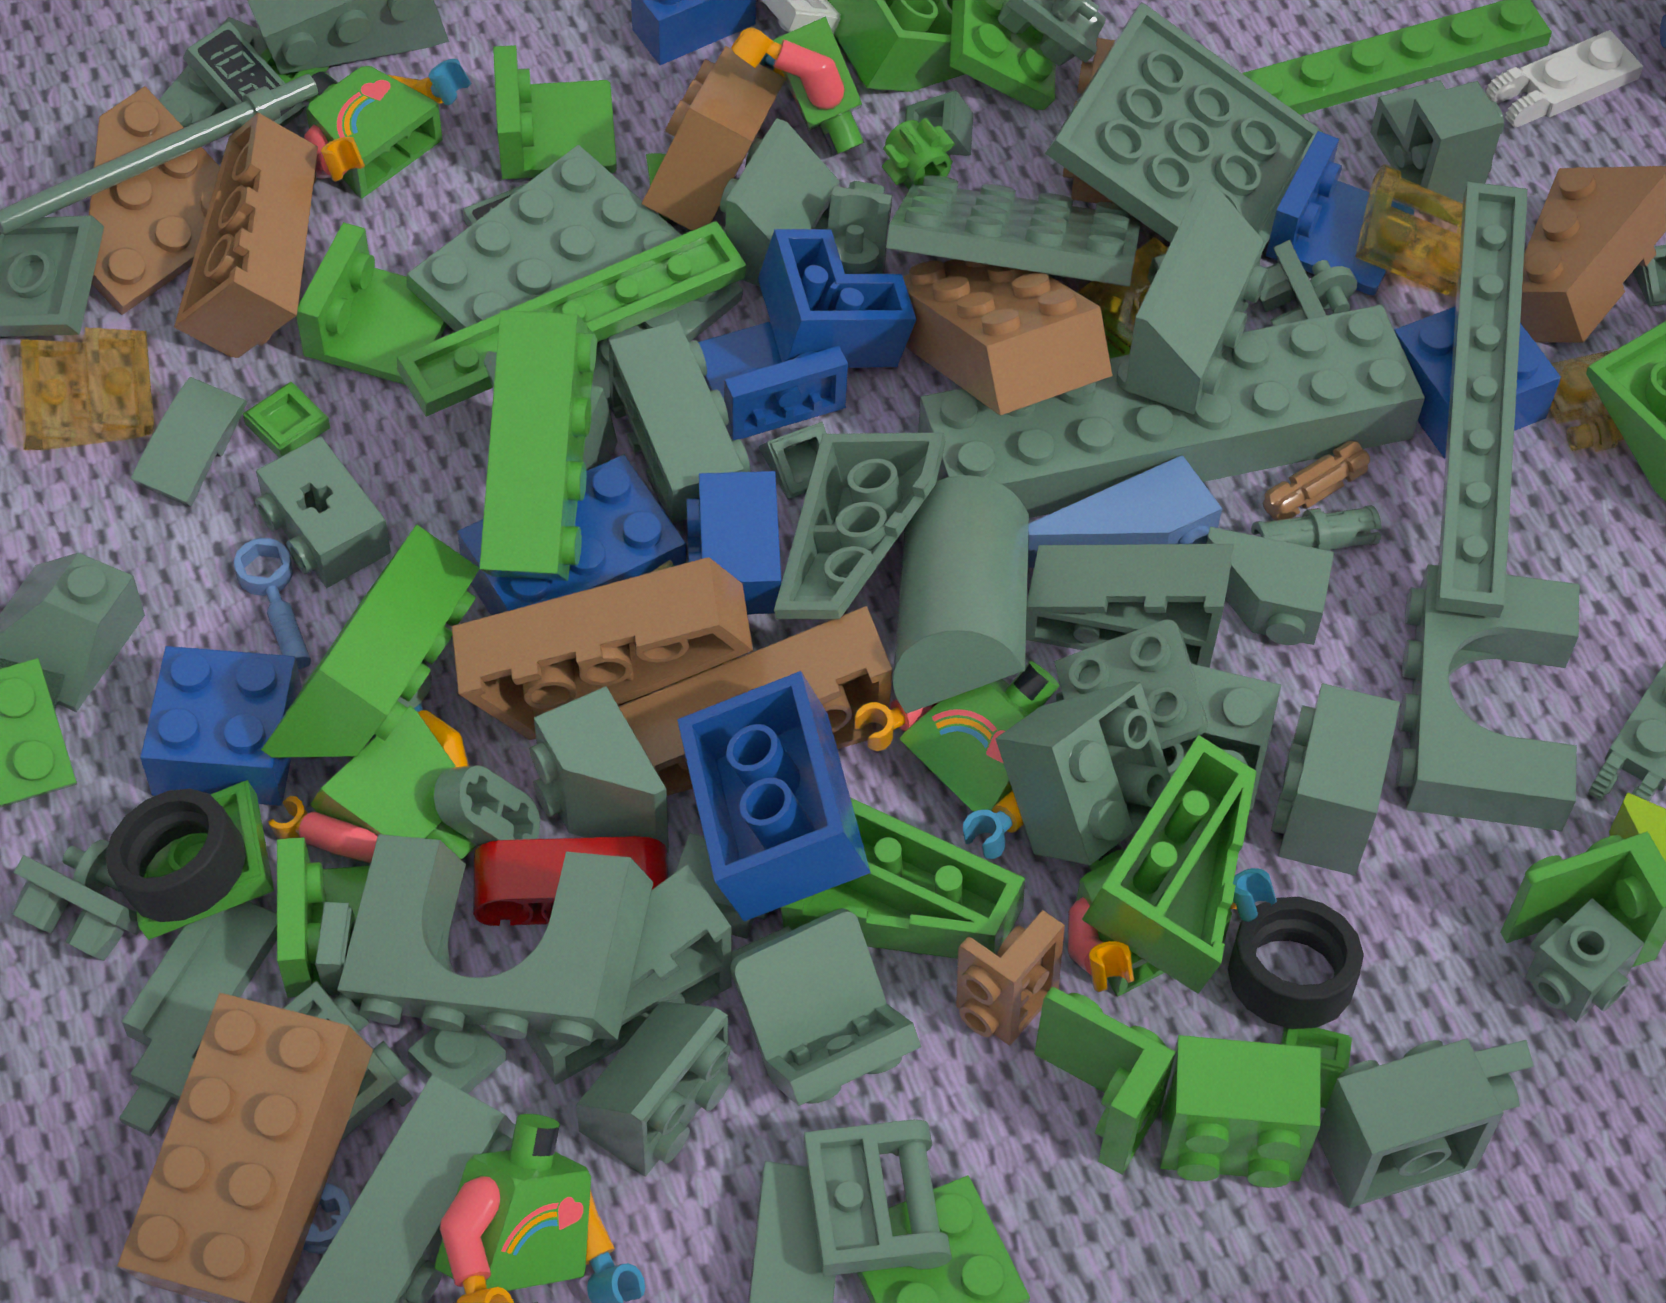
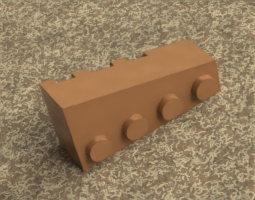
[174,113,318,358]
[619,606,892,796]

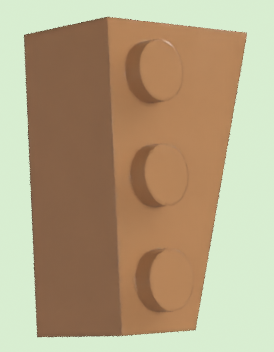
[641,46,786,231]
[1520,166,1666,343]

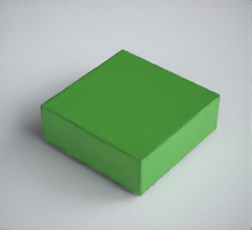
[243,382,330,458]

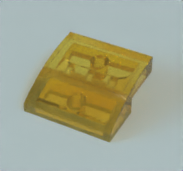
[18,327,154,450]

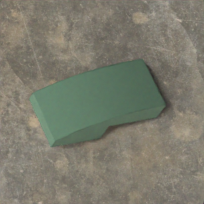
[130,377,247,507]

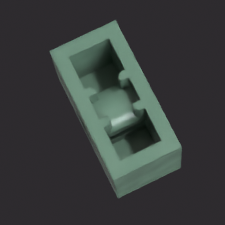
[255,436,391,588]

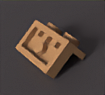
[956,910,1065,1046]

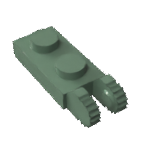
[1588,662,1666,802]

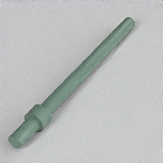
[0,74,318,235]

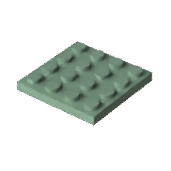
[1045,2,1326,251]
[407,145,743,407]
[886,175,1141,286]

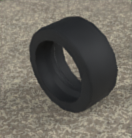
[105,788,246,922]
[1228,897,1364,1029]

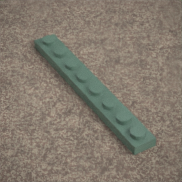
[1435,182,1528,618]

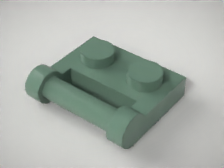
[803,1119,952,1277]

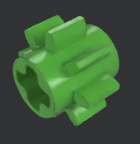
[882,118,955,190]

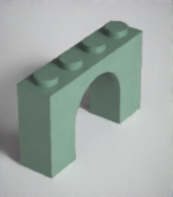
[1396,564,1580,831]
[338,834,653,1046]

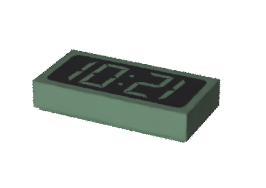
[183,21,305,127]

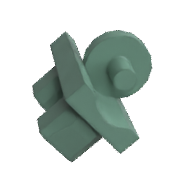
[998,0,1106,66]
[828,181,893,274]
[1259,240,1357,326]
[12,839,140,961]

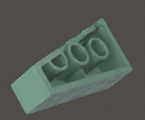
[295,1074,515,1303]

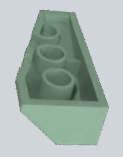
[774,433,946,619]

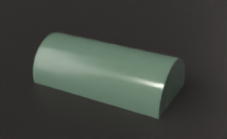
[893,475,1029,714]

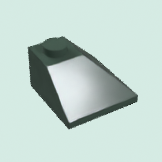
[0,552,145,712]

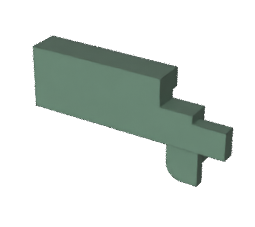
[119,901,277,1137]
[748,1161,836,1303]

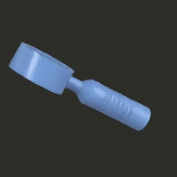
[234,538,311,669]

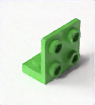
[493,45,617,180]
[296,222,447,385]
[1500,831,1666,967]
[277,837,370,998]
[1034,987,1176,1175]

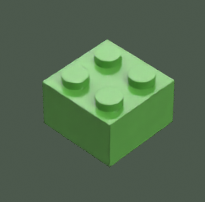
[1160,1035,1321,1188]

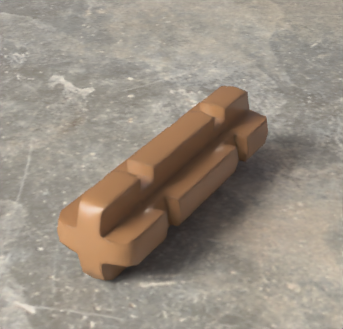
[1262,441,1370,520]

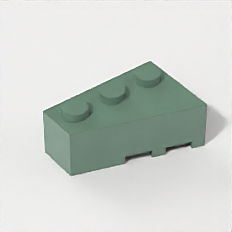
[247,0,450,74]
[609,320,751,523]
[1026,544,1234,668]
[526,864,732,1085]

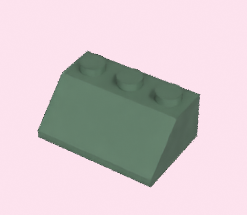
[1125,179,1268,415]

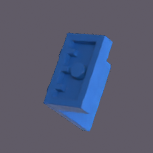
[1266,131,1414,295]
[698,321,848,441]

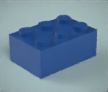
[457,454,686,616]
[677,671,871,921]

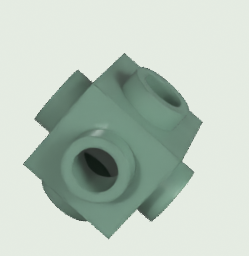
[1525,898,1644,1022]

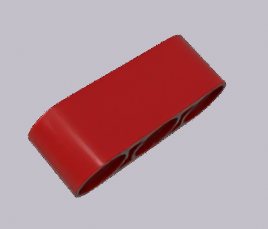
[473,836,668,926]

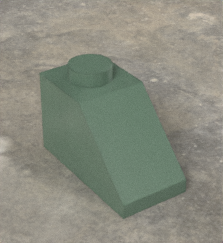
[1206,526,1334,645]

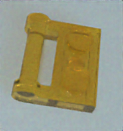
[1355,164,1463,297]

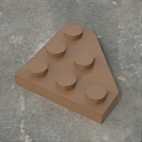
[89,86,220,315]

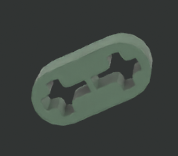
[434,765,540,846]

